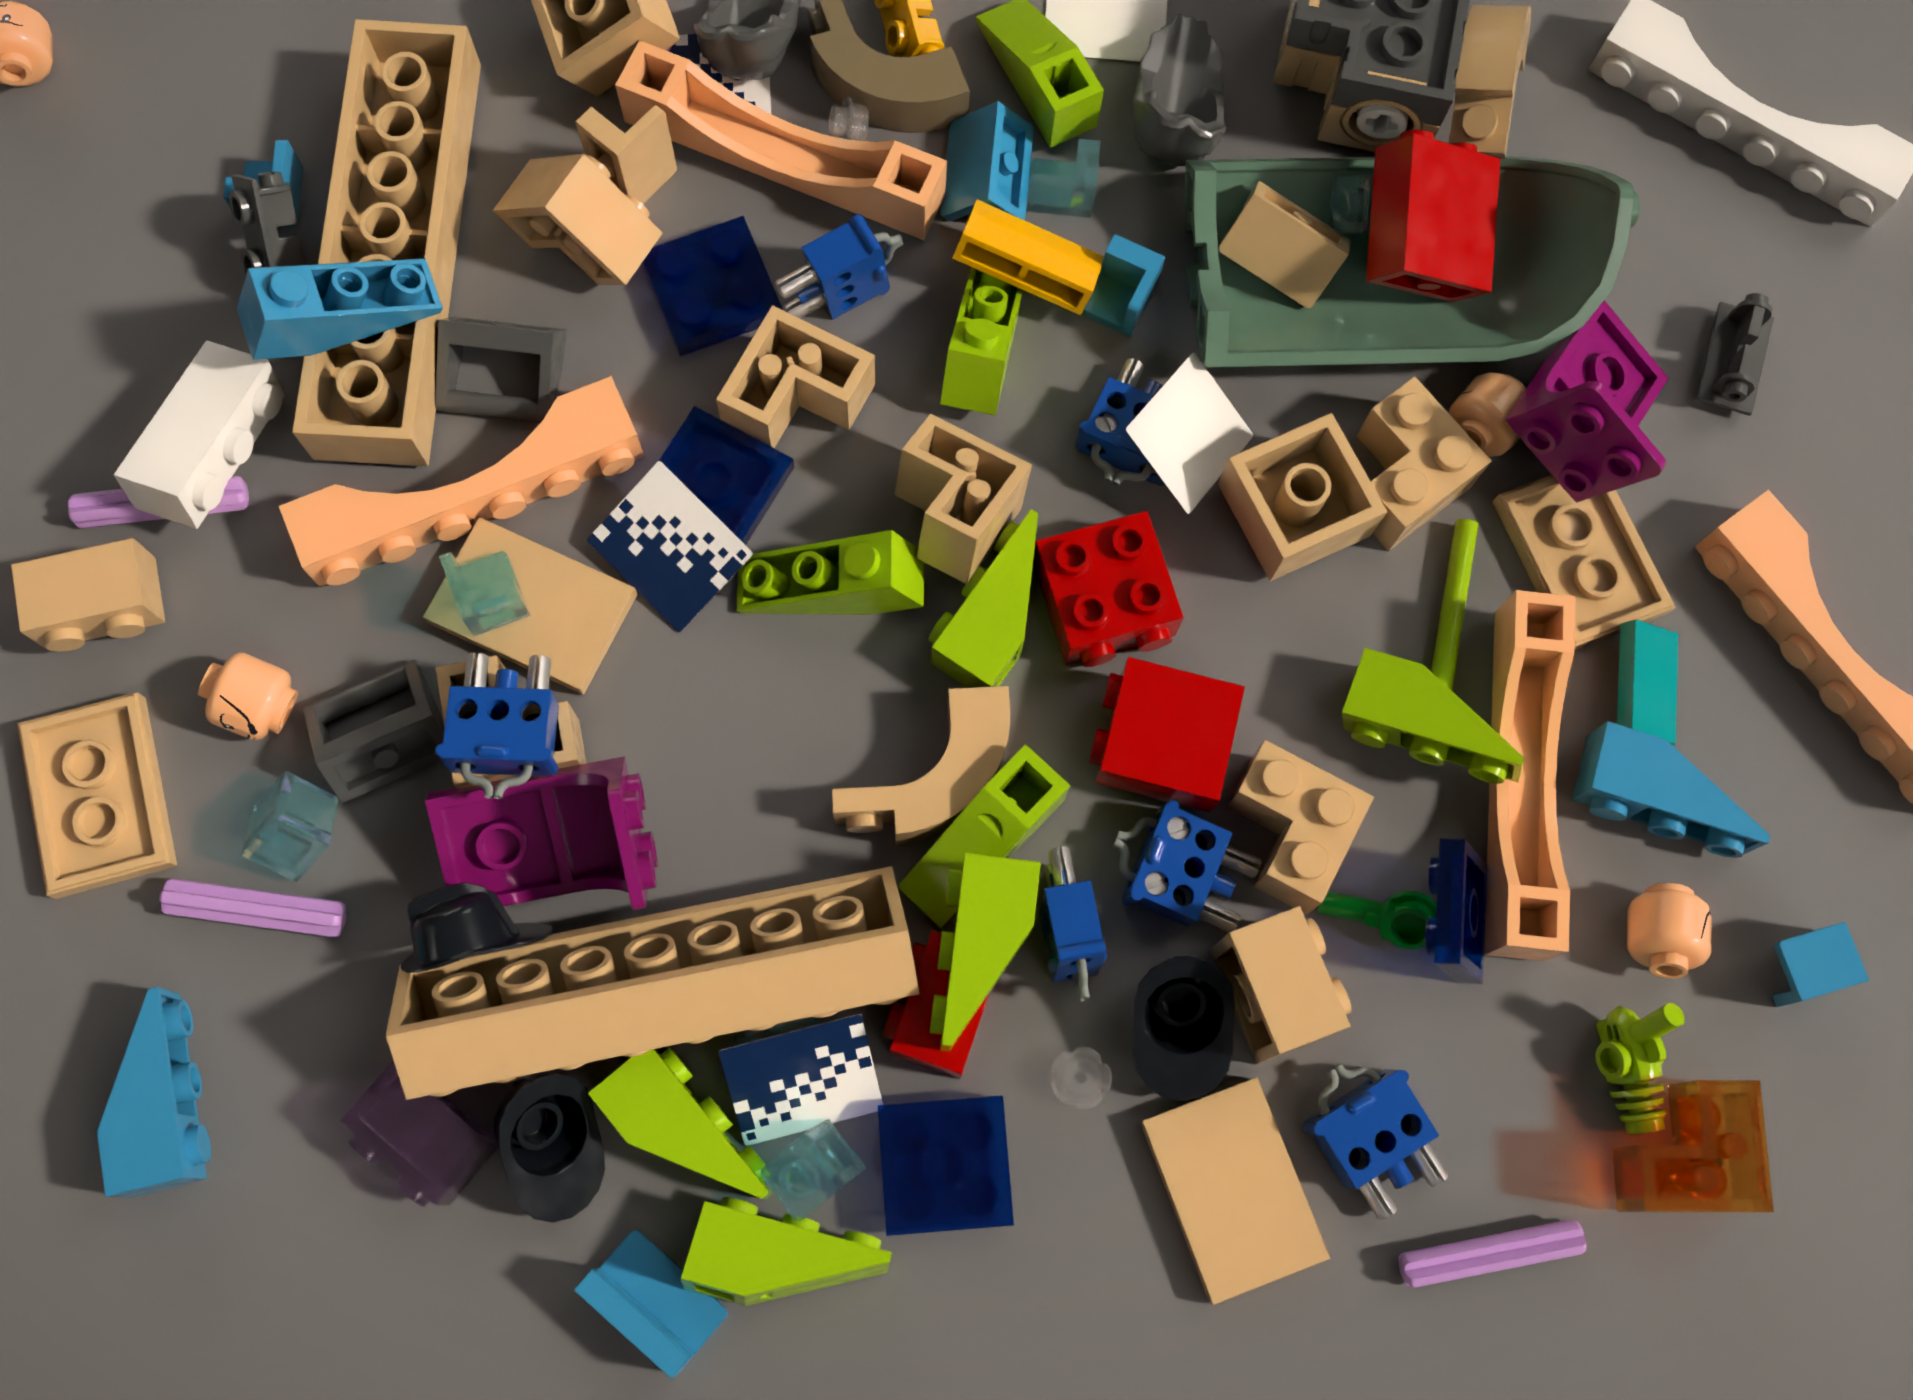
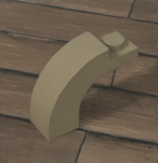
[808,0,970,133]

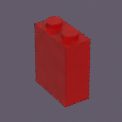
[1366,130,1501,302]

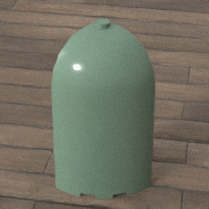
[1185,156,1640,368]

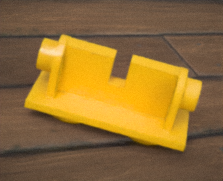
[874,0,945,57]

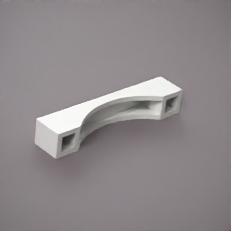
[1588,0,1913,227]

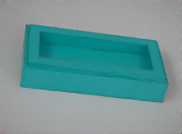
[1617,619,1679,745]

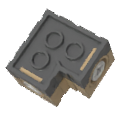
[1273,0,1470,152]

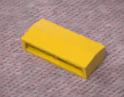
[952,199,1104,316]

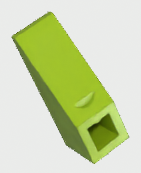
[975,0,1104,148]
[940,267,1024,416]
[928,509,1038,688]
[737,530,924,615]
[1342,648,1524,784]
[897,744,1070,929]
[930,853,1041,1051]
[588,1047,773,1199]
[681,1197,892,1306]

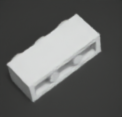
[114,340,285,529]

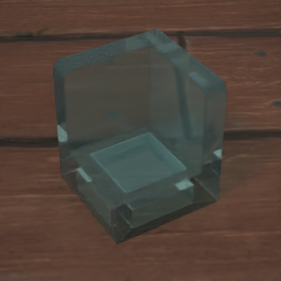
[1026,138,1101,218]
[439,551,531,636]
[240,770,339,882]

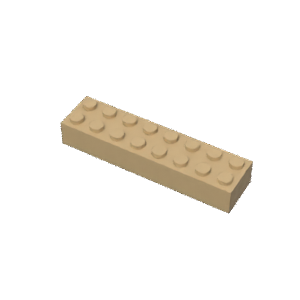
[292,19,481,467]
[386,866,919,1100]

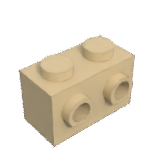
[11,538,166,652]

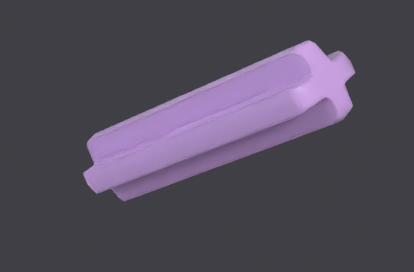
[68,476,249,528]
[159,878,347,938]
[1398,1220,1586,1288]

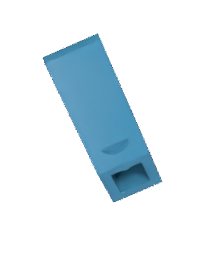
[237,258,443,360]
[1571,721,1770,858]
[97,987,211,1198]

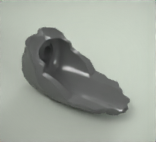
[694,0,801,80]
[1133,14,1227,166]

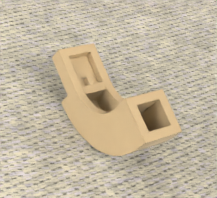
[1449,4,1531,159]
[832,686,1010,845]

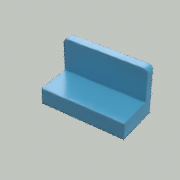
[940,101,1034,221]
[574,1230,728,1379]

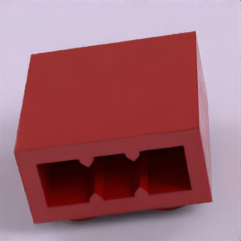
[1033,511,1184,667]
[1088,657,1245,813]

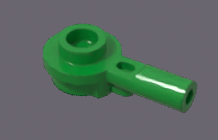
[1317,890,1441,950]

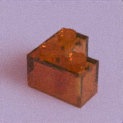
[1612,1080,1774,1213]

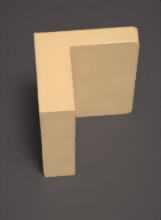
[575,105,677,204]
[1219,181,1351,308]

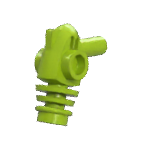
[1595,1003,1685,1134]

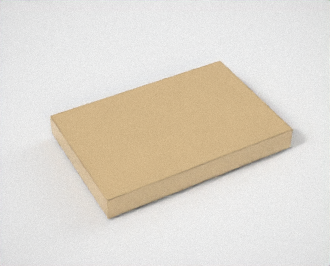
[1492,475,1676,650]
[423,517,638,695]
[17,692,177,899]
[1140,1077,1330,1305]

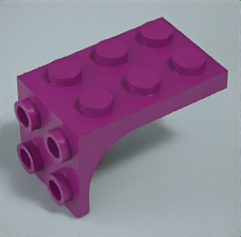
[1505,300,1669,503]
[425,756,658,910]

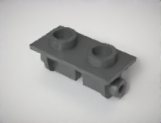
[229,171,306,274]
[1695,293,1774,416]

